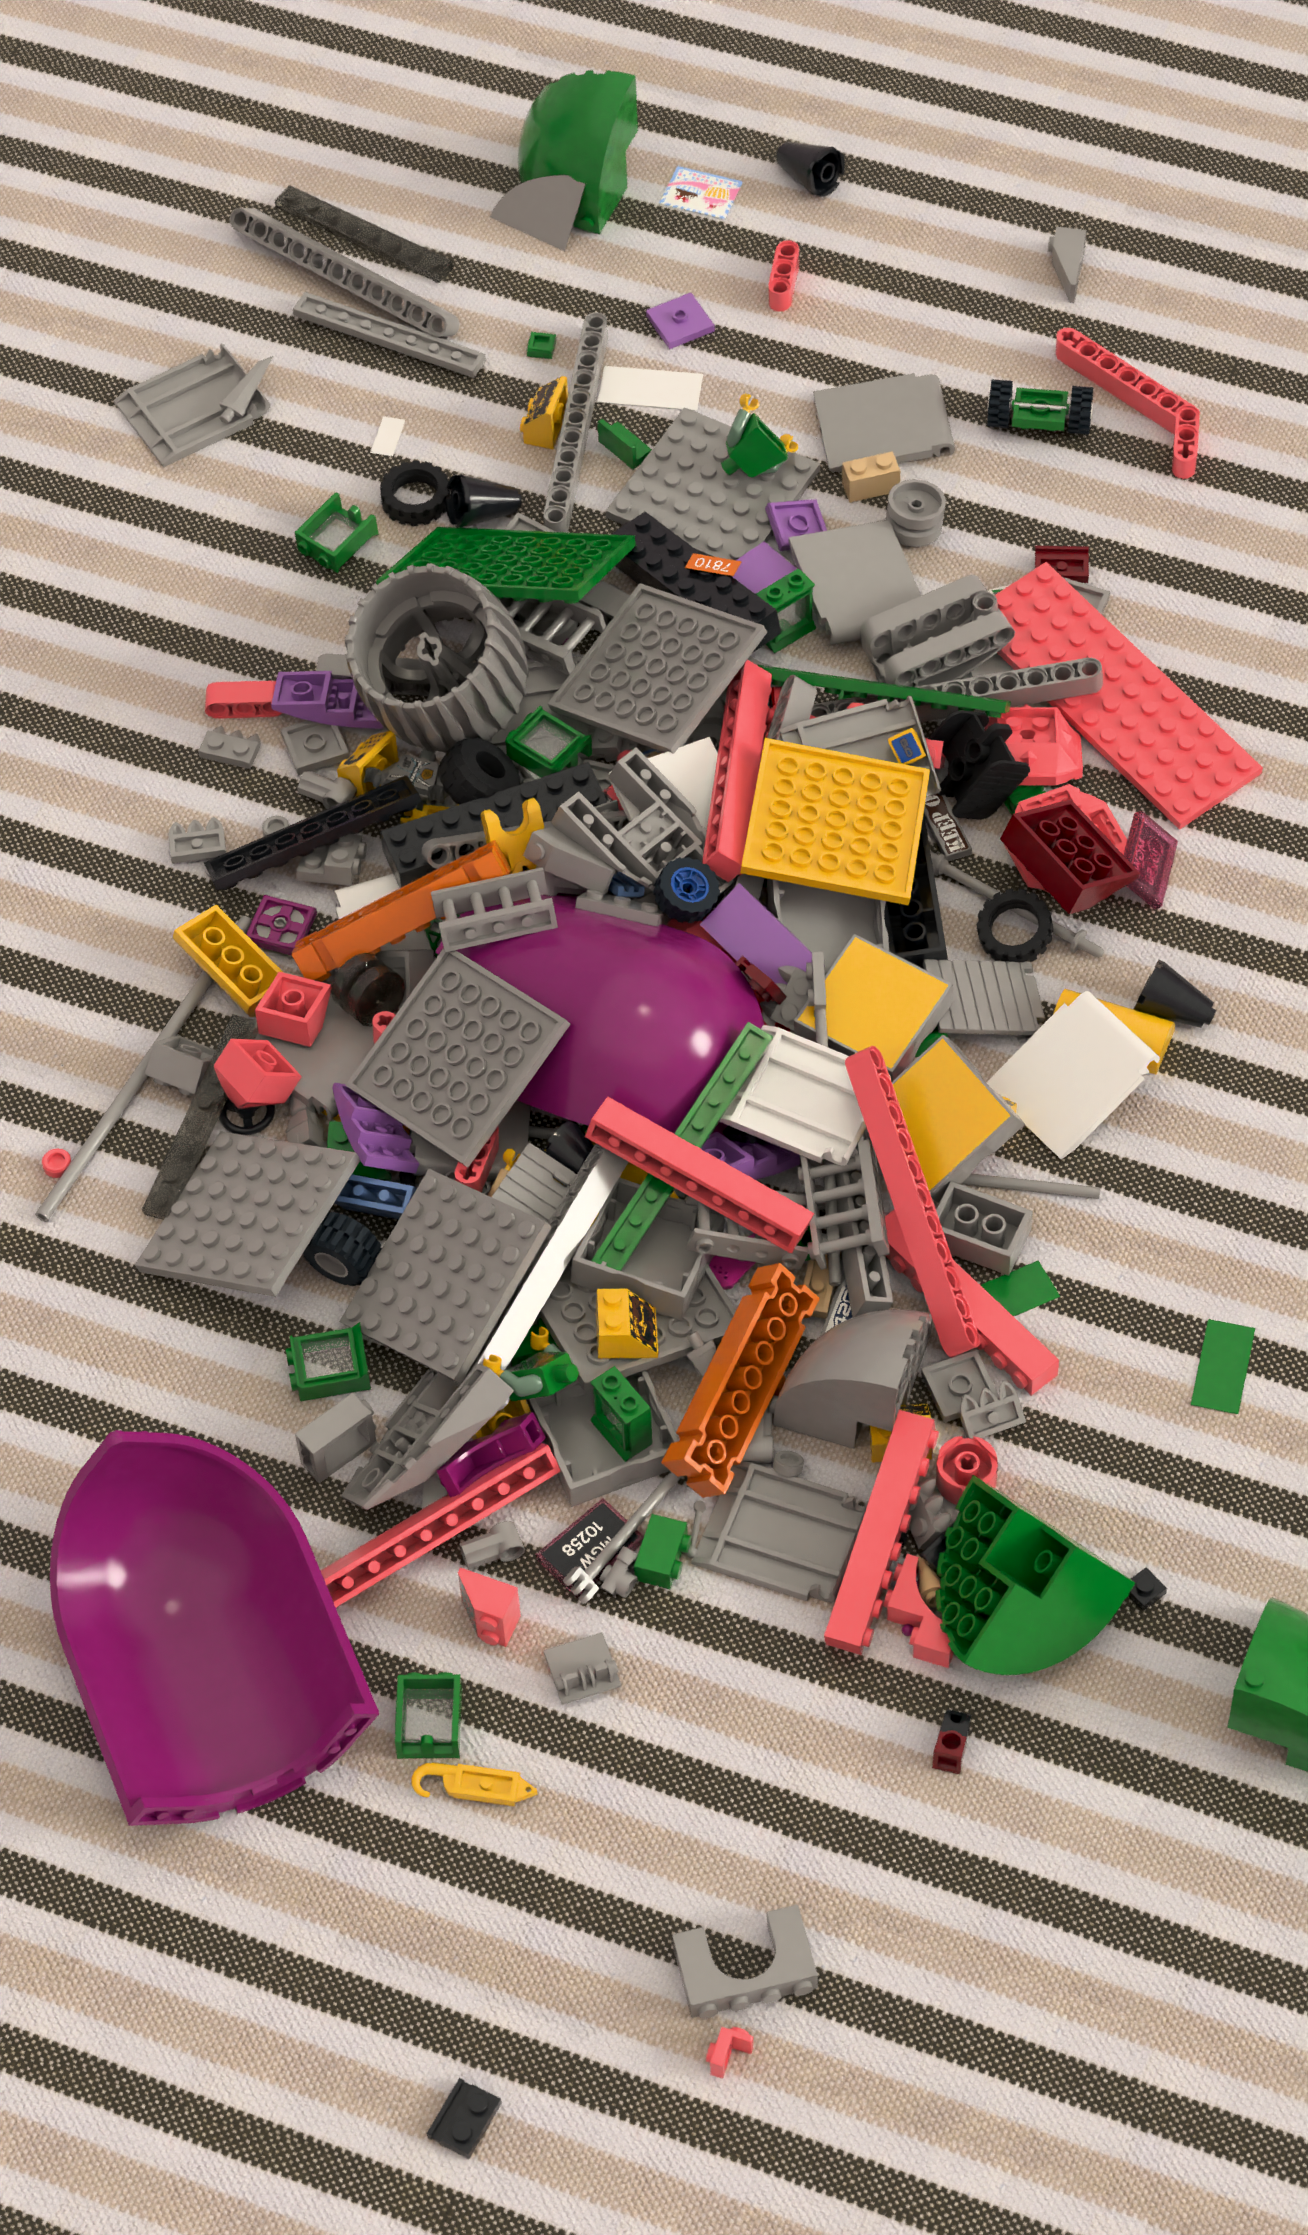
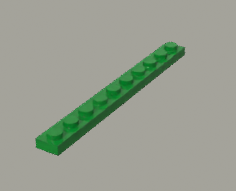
[756,664,1011,718]
[591,1022,773,1271]

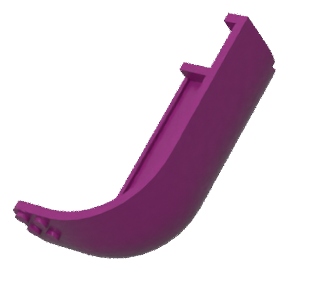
[435,893,764,1137]
[50,1430,380,1826]

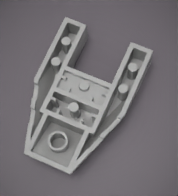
[551,747,734,894]
[341,1363,514,1510]

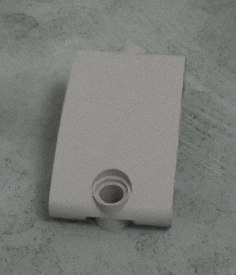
[860,575,1015,687]

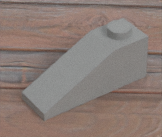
[1048,226,1087,303]
[523,826,615,894]

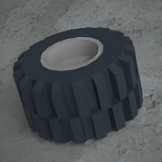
[303,1212,381,1286]

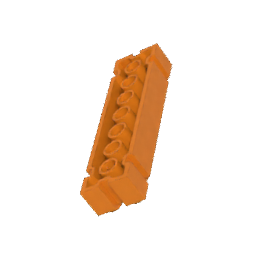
[291,840,511,982]
[661,1263,820,1498]

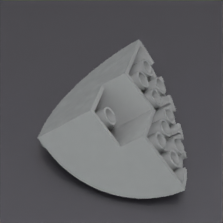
[770,1309,932,1449]

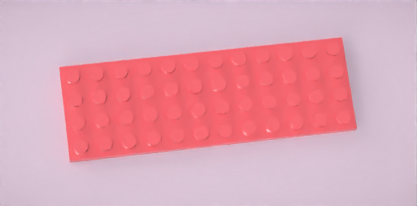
[995,562,1263,830]

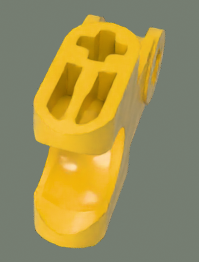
[481,798,545,874]

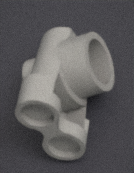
[600,1546,637,1598]

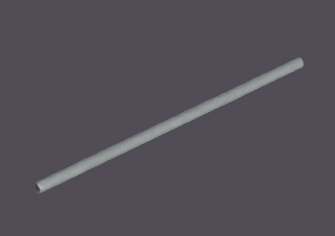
[35,916,252,1222]

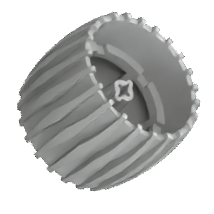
[345,563,529,753]

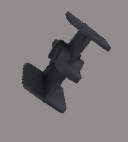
[928,710,1030,820]

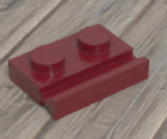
[1035,545,1089,583]
[735,955,787,1005]

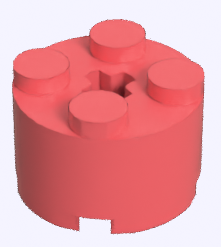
[936,1436,998,1505]

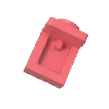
[706,2027,754,2078]

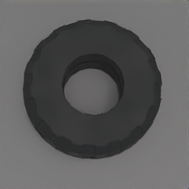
[439,737,521,805]

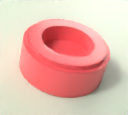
[42,1148,71,1178]

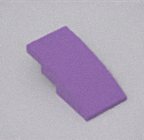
[732,541,797,594]
[271,671,383,729]
[700,883,825,984]
[332,1083,419,1174]
[702,1132,800,1180]

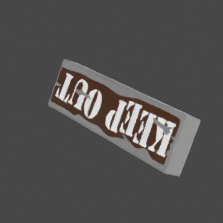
[924,783,972,861]

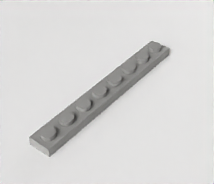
[293,292,486,378]

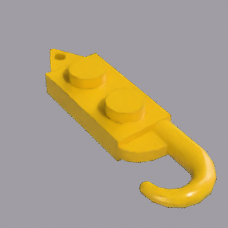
[411,1762,538,1806]

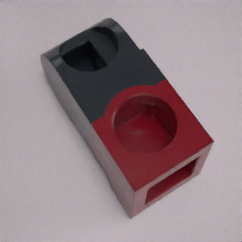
[932,1709,972,1774]

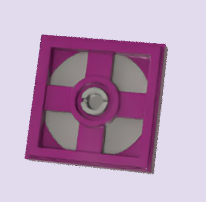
[246,895,317,956]

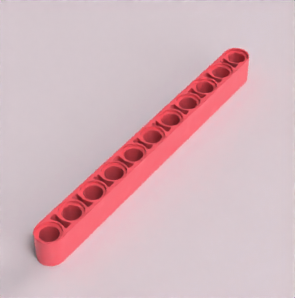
[845,1045,980,1358]

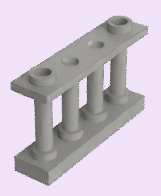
[507,599,606,675]
[431,867,558,952]
[798,1139,890,1270]
[685,1191,809,1270]

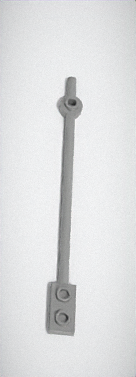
[806,952,841,1286]

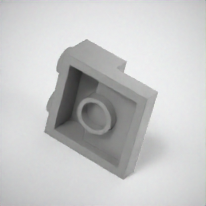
[296,834,367,886]

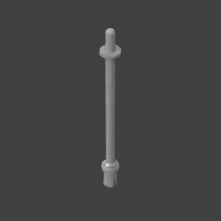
[930,851,1104,958]

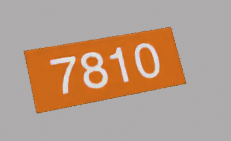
[685,553,742,576]

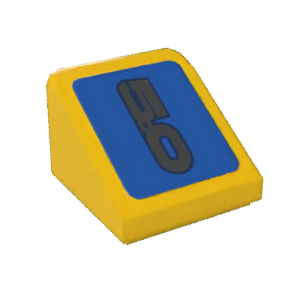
[887,728,927,765]

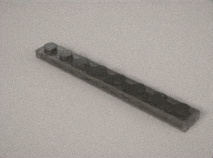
[275,185,453,283]
[142,1014,258,1220]

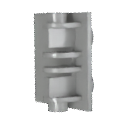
[543,1632,622,1705]

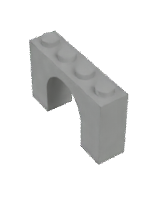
[672,1904,818,2019]

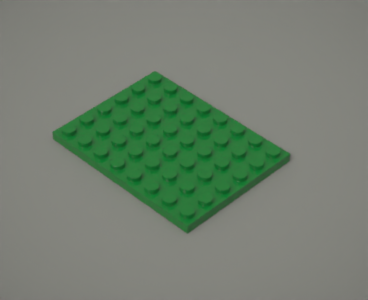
[376,527,636,604]

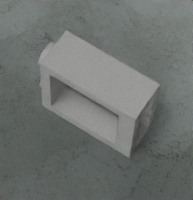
[295,1393,377,1483]

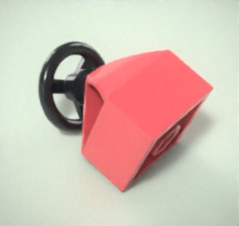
[214,1039,302,1135]

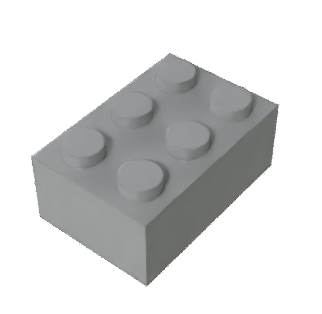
[936,1181,1033,1276]

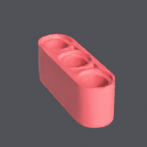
[769,240,799,312]
[205,681,282,718]

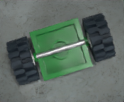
[987,379,1093,435]

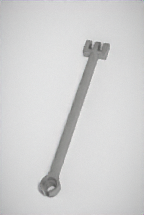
[563,1471,682,1604]

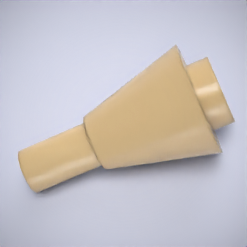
[917,1555,941,1607]

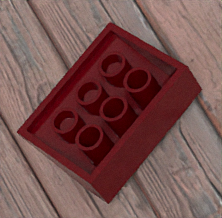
[1000,799,1141,914]

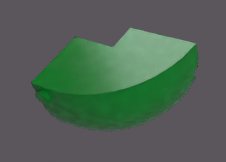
[518,70,638,234]
[936,1475,1135,1675]
[1227,1597,1308,1772]

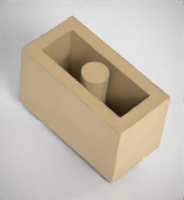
[842,451,900,503]

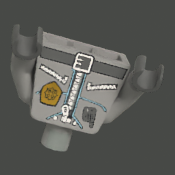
[363,750,449,811]

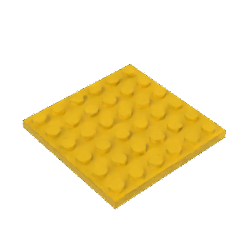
[740,738,930,905]

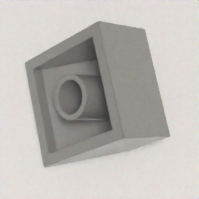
[145,1035,222,1096]

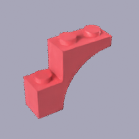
[883,1554,954,1668]

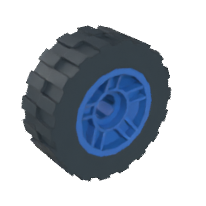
[653,857,720,923]

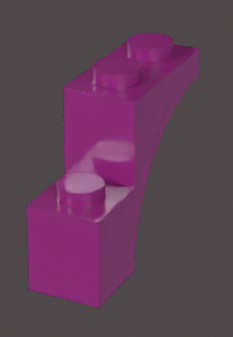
[436,1411,546,1497]

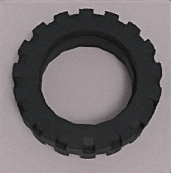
[380,460,450,526]
[976,889,1054,963]

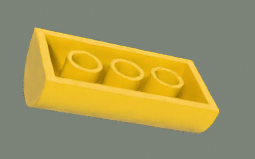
[173,905,283,1017]
[1053,989,1175,1075]

